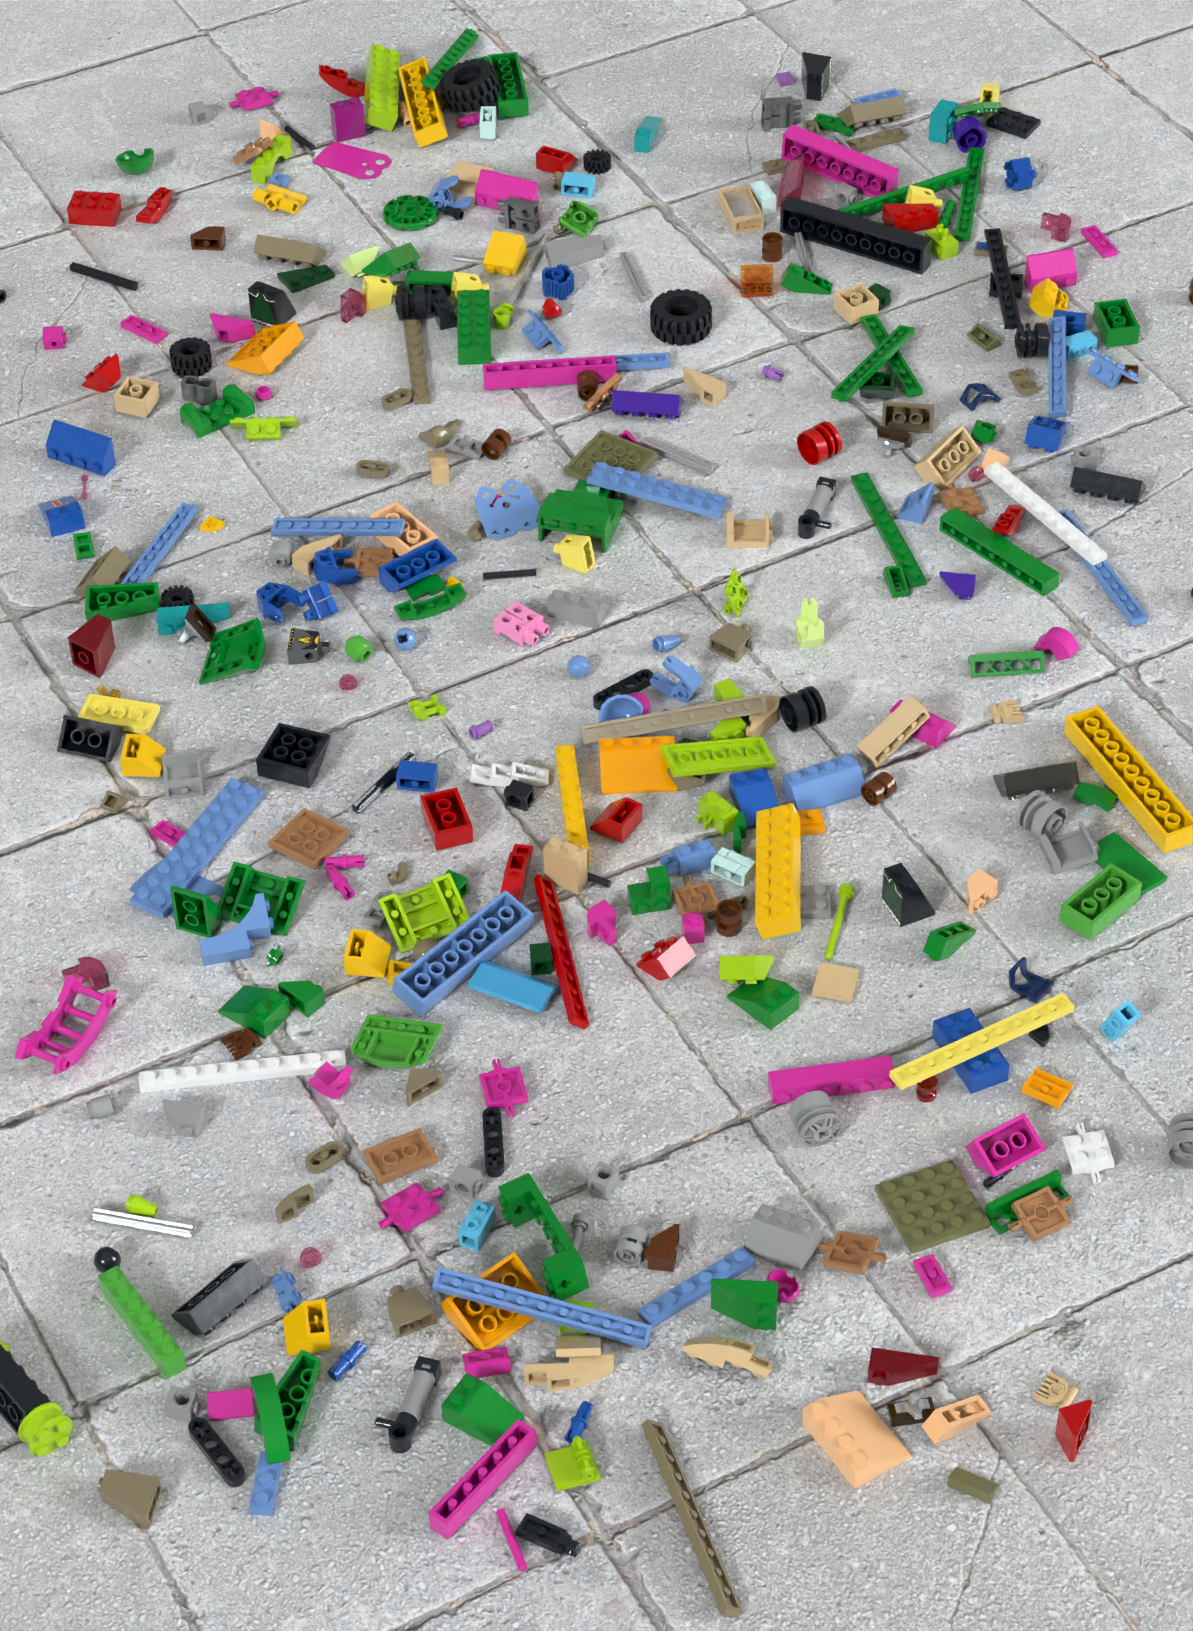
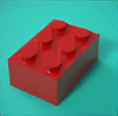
[67,190,122,227]
[420,787,473,851]

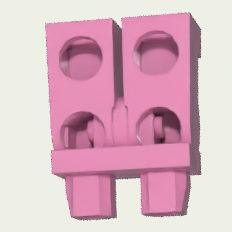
[494,601,549,647]

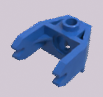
[313,547,360,585]
[256,582,305,623]

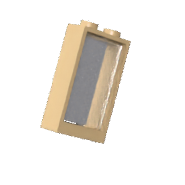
[718,185,764,234]

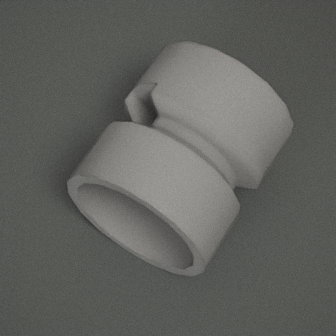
[614,1224,649,1266]

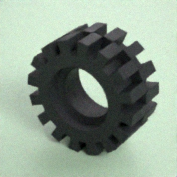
[583,149,611,175]
[161,585,194,607]

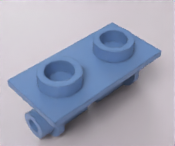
[272,1267,303,1313]

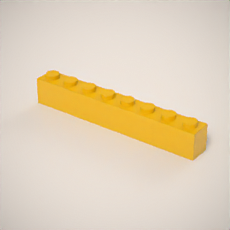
[555,744,589,868]

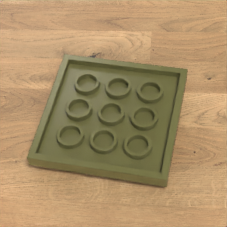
[563,430,658,497]
[875,1160,990,1254]

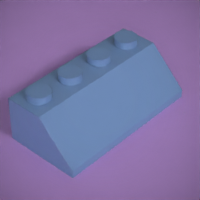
[782,753,865,811]

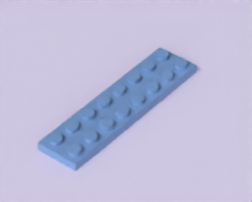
[586,462,728,519]

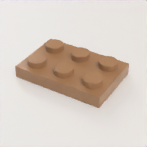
[362,1128,438,1185]

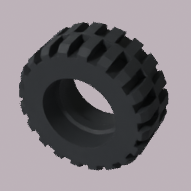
[440,59,500,112]
[650,289,712,346]

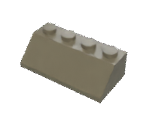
[837,96,907,128]
[254,234,326,268]

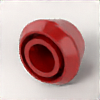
[542,298,562,319]

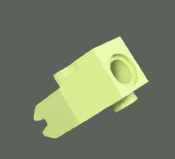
[795,597,824,649]

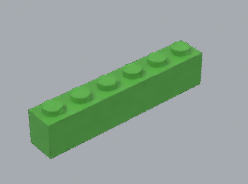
[98,1266,186,1379]

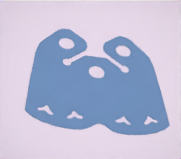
[475,479,541,539]

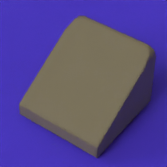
[100,790,128,814]

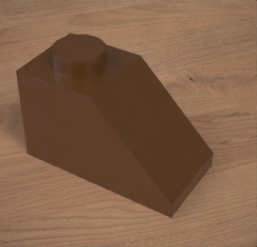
[190,226,226,251]
[644,1224,680,1272]

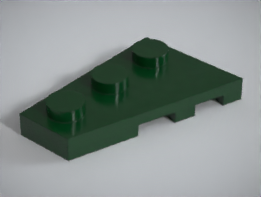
[277,265,335,294]

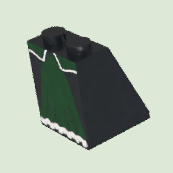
[801,52,831,101]
[248,281,296,327]
[882,863,935,927]

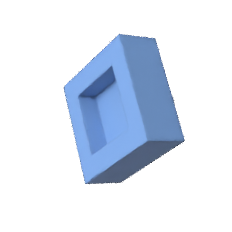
[268,172,290,188]

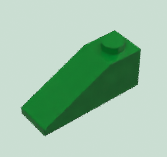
[923,921,976,961]

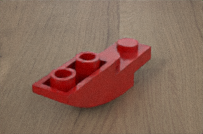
[318,64,365,98]
[136,187,173,224]
[992,505,1025,536]
[500,844,534,902]

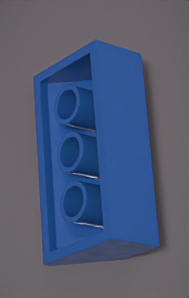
[46,420,116,476]
[379,539,457,593]

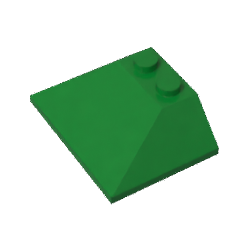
[199,618,266,685]
[218,861,306,936]

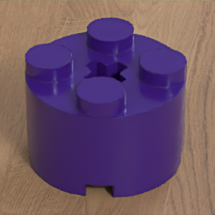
[952,116,987,153]

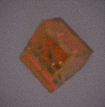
[740,264,774,297]

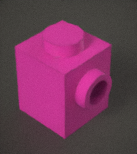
[42,326,67,350]
[681,912,704,944]

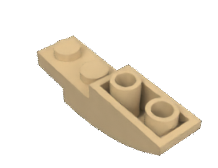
[681,1337,774,1378]
[524,1353,614,1392]

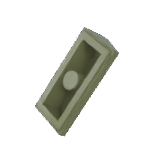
[966,323,1002,352]
[947,1467,999,1504]

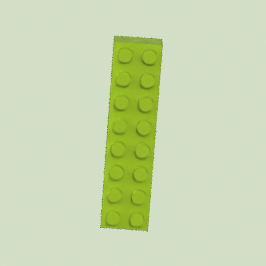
[364,43,400,132]

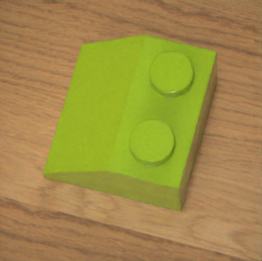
[719,955,774,984]

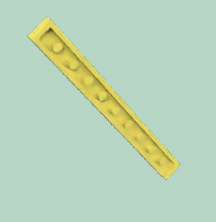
[889,993,1075,1090]

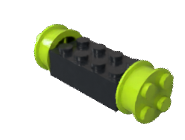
[0,1339,73,1457]

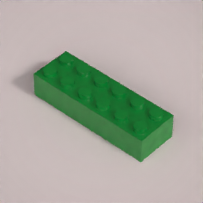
[488,52,529,118]
[457,289,491,365]

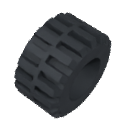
[169,337,212,377]

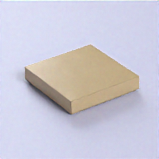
[812,962,860,1003]
[556,1335,601,1357]

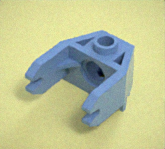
[428,175,472,211]
[649,655,703,703]

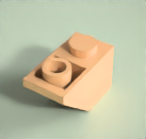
[966,869,998,915]

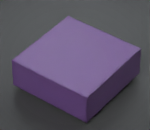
[776,71,794,86]

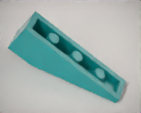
[634,116,662,153]
[157,603,231,635]

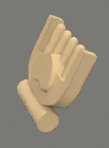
[989,700,1024,724]
[1033,1371,1079,1408]

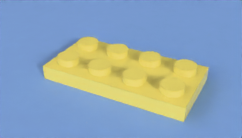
[78,694,160,735]

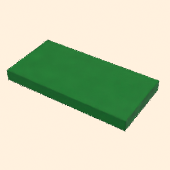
[1094,832,1167,896]

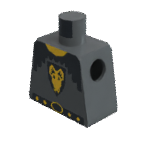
[287,628,330,665]

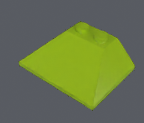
[378,873,470,954]

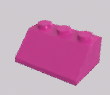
[1024,248,1078,293]
[890,699,957,748]
[965,1113,1046,1178]

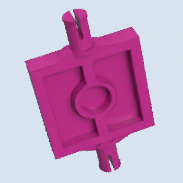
[229,86,279,111]
[479,1059,528,1117]
[378,1182,444,1233]

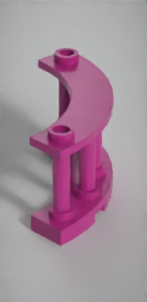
[15,974,118,1074]

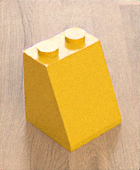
[483,230,528,276]

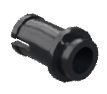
[443,205,464,220]

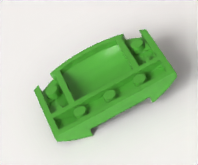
[350,1014,443,1069]

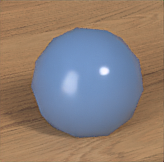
[394,628,417,651]
[567,655,590,678]

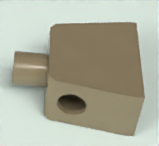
[709,623,751,663]
[387,1285,436,1339]

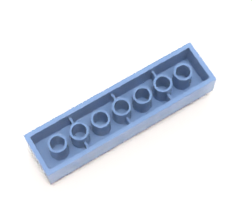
[392,890,534,1017]

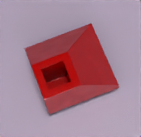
[82,354,121,393]

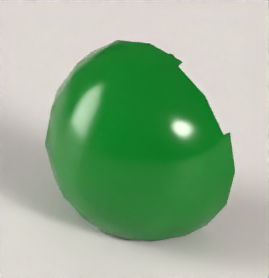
[115,148,154,175]

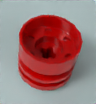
[797,421,842,465]

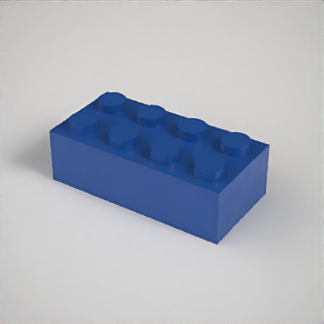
[932,1008,1010,1094]

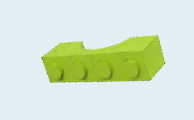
[250,134,292,185]

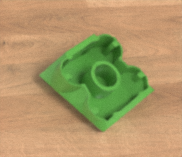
[558,201,599,237]

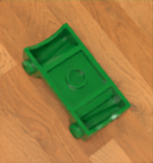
[180,384,255,438]

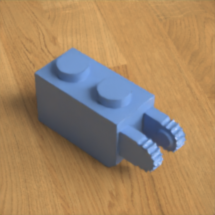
[659,838,716,877]

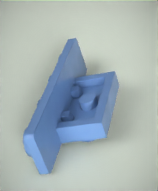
[521,309,564,354]
[1084,347,1141,388]

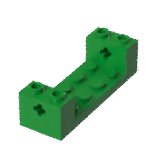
[497,1173,590,1301]

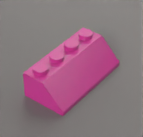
[475,169,539,211]

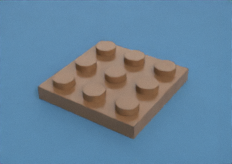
[268,808,350,870]

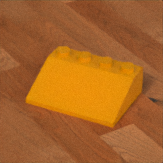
[226,321,305,375]
[599,736,678,795]
[440,1252,546,1351]

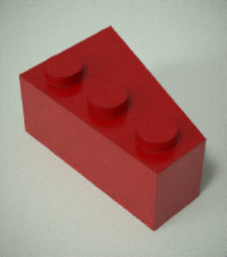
[882,203,938,233]

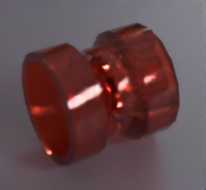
[916,1076,938,1102]

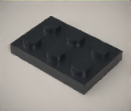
[986,107,1041,139]

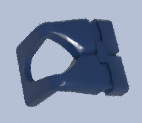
[960,383,1001,411]
[1009,957,1054,1003]

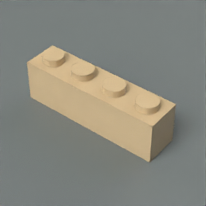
[857,695,930,768]

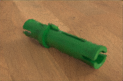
[938,200,956,229]

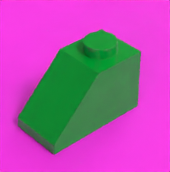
[278,980,325,1017]

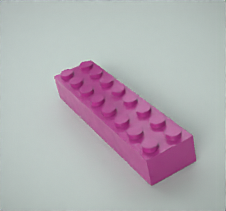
[781,125,899,197]

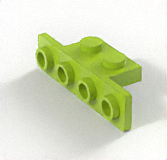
[230,416,298,441]

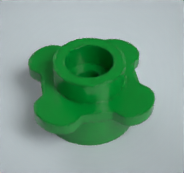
[266,945,284,967]

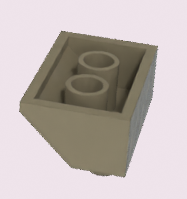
[882,401,934,434]
[73,546,131,597]

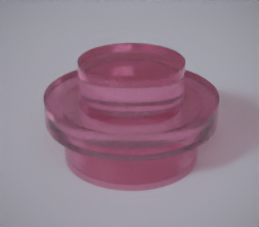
[968,466,984,482]
[339,674,357,691]
[300,1247,322,1268]

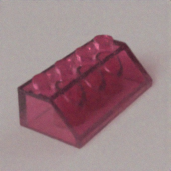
[778,153,805,207]

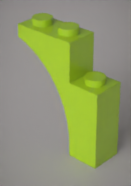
[710,678,749,741]

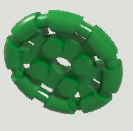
[382,195,438,231]

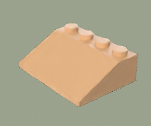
[802,1391,911,1489]

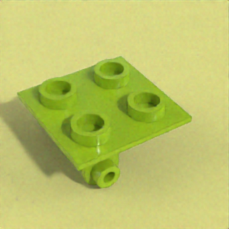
[723,567,748,617]
[544,1436,601,1492]

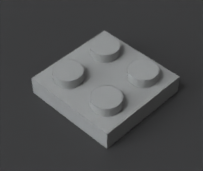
[801,885,831,919]

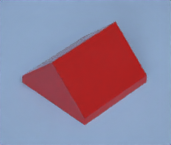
[1055,1400,1093,1462]

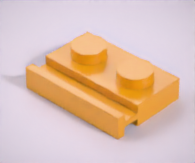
[797,808,825,836]
[1021,1067,1073,1109]

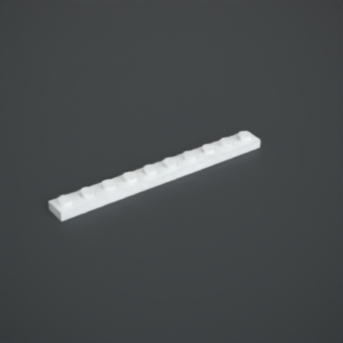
[984,462,1107,566]
[139,1049,346,1093]

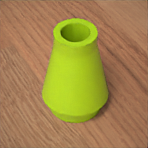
[125,1194,159,1218]

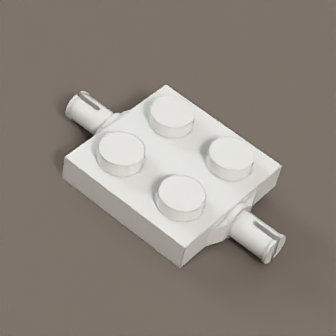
[1062,1122,1114,1184]

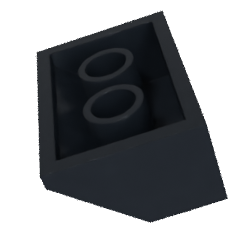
[57,715,124,762]

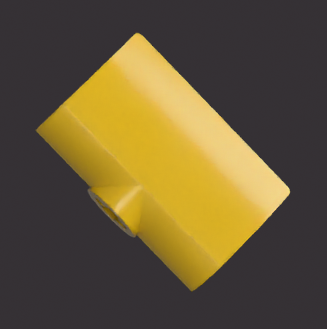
[252,184,307,214]

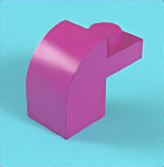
[1033,627,1080,661]
[587,900,617,946]
[307,1061,353,1099]

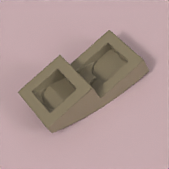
[1009,369,1038,396]
[275,1183,315,1224]

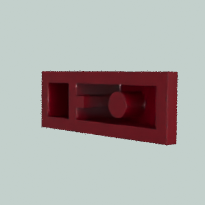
[867,1347,939,1386]

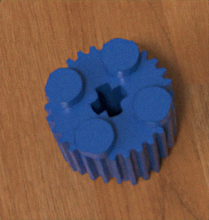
[1003,157,1036,191]
[542,264,574,300]

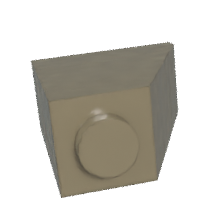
[98,1469,162,1529]

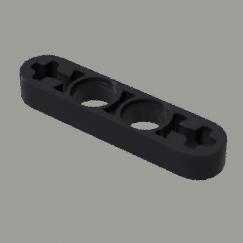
[593,669,653,710]
[482,1107,505,1177]
[188,1417,246,1487]

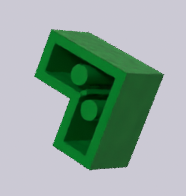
[627,865,671,915]

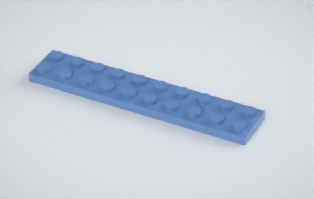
[130,778,265,919]

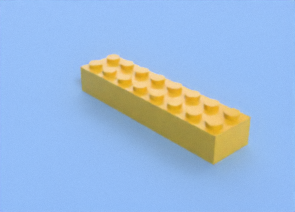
[398,57,448,148]
[755,803,801,940]

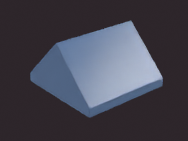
[897,482,934,524]

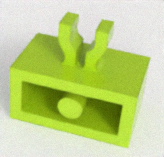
[925,223,959,261]
[696,790,739,836]

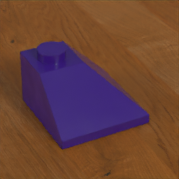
[939,571,976,600]

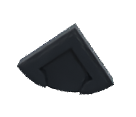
[1028,1024,1049,1047]

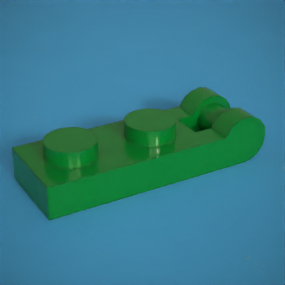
[813,113,856,137]

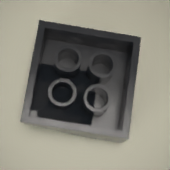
[256,723,331,788]

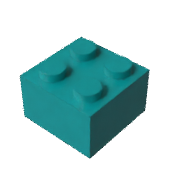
[929,99,959,144]

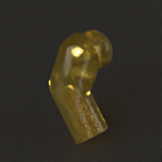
[96,685,121,698]

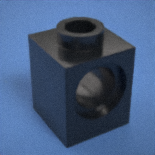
[503,779,534,811]

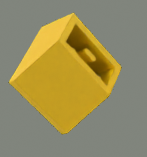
[1029,278,1069,318]
[120,734,166,777]
[343,929,392,978]
[283,1299,331,1357]

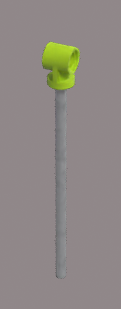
[493,233,549,329]

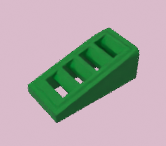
[883,565,910,598]

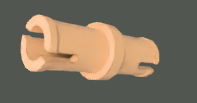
[398,102,412,127]

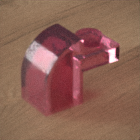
[1041,212,1072,242]
[340,288,365,323]
[62,957,110,991]

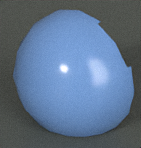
[599,694,643,738]

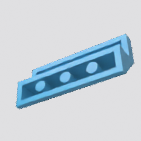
[467,961,560,1013]

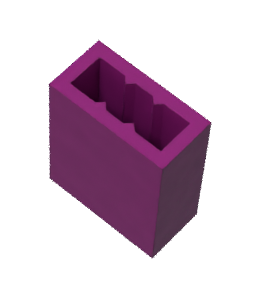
[330,97,366,142]

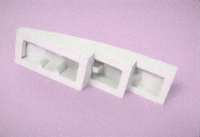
[469,762,549,787]

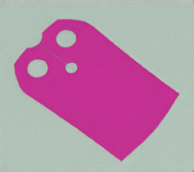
[312,141,392,179]

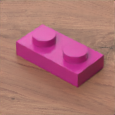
[913,1254,952,1299]

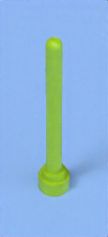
[825,883,855,960]

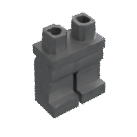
[761,96,802,132]
[497,196,540,235]

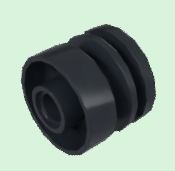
[395,285,428,320]
[1015,322,1050,358]
[779,686,826,733]

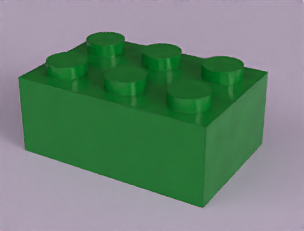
[1093,299,1140,347]

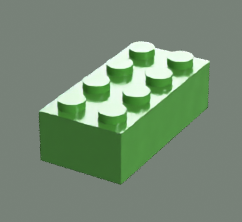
[1059,863,1142,941]

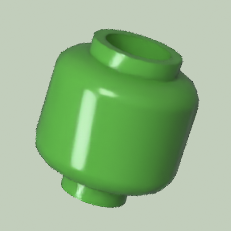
[345,635,372,662]

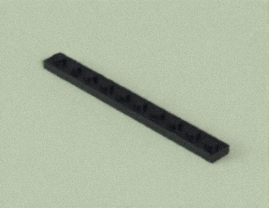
[984,228,1021,330]

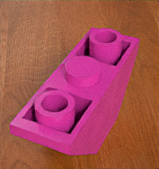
[209,313,256,343]

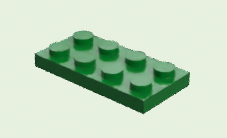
[954,102,1002,118]

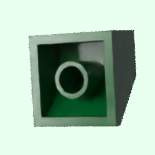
[859,372,896,400]

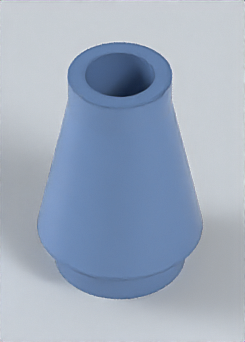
[652,635,680,653]

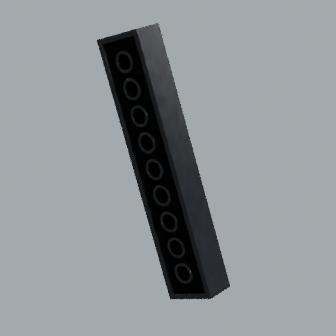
[780,196,932,275]

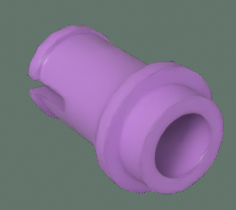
[762,365,784,381]
[468,720,493,739]

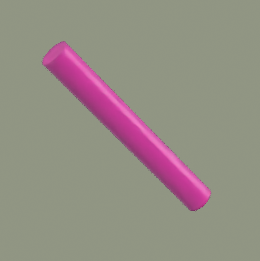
[496,1509,527,1571]

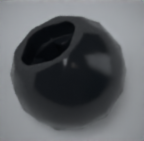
[93,1246,121,1273]

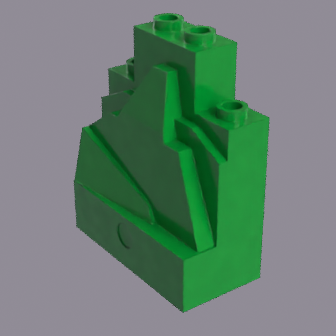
[537,479,623,553]

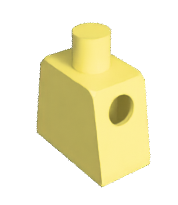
[979,82,1000,116]
[905,185,942,208]
[450,272,489,307]
[361,276,399,311]
[553,535,596,574]

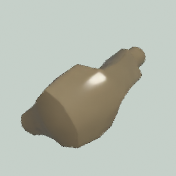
[418,419,461,448]

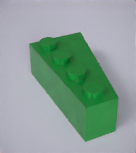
[85,582,161,622]
[254,1350,321,1452]

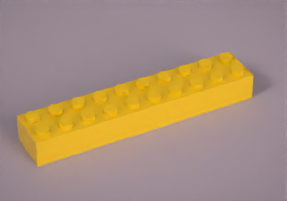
[1064,706,1193,853]

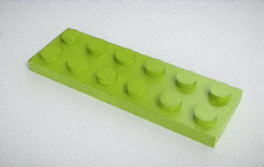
[660,736,776,777]

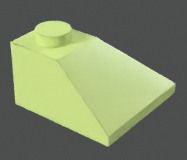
[341,246,379,278]

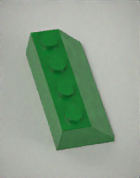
[362,242,421,277]

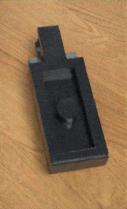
[515,1513,580,1557]

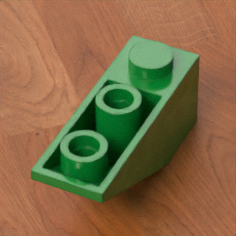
[780,262,833,295]

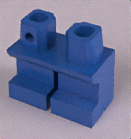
[296,580,339,621]

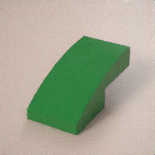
[73,532,94,560]
[404,574,446,601]
[1073,782,1118,812]
[733,812,746,853]

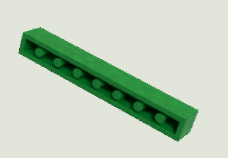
[939,507,1060,596]

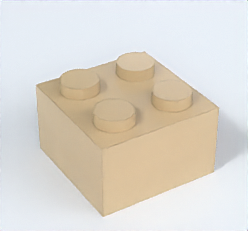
[833,283,879,325]
[114,376,160,418]

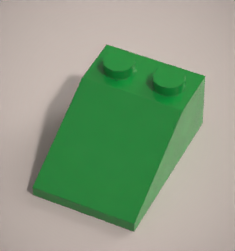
[170,885,222,938]
[727,977,799,1030]
[218,986,291,1039]
[711,1278,778,1331]
[441,1373,524,1446]

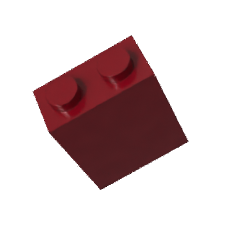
[68,614,115,678]

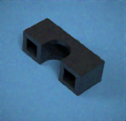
[426,284,456,330]

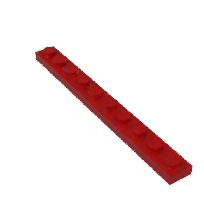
[533,874,590,1029]

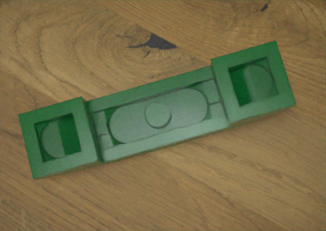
[394,583,467,620]
[250,1373,291,1465]

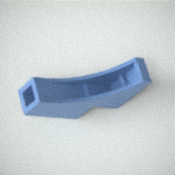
[199,893,274,966]

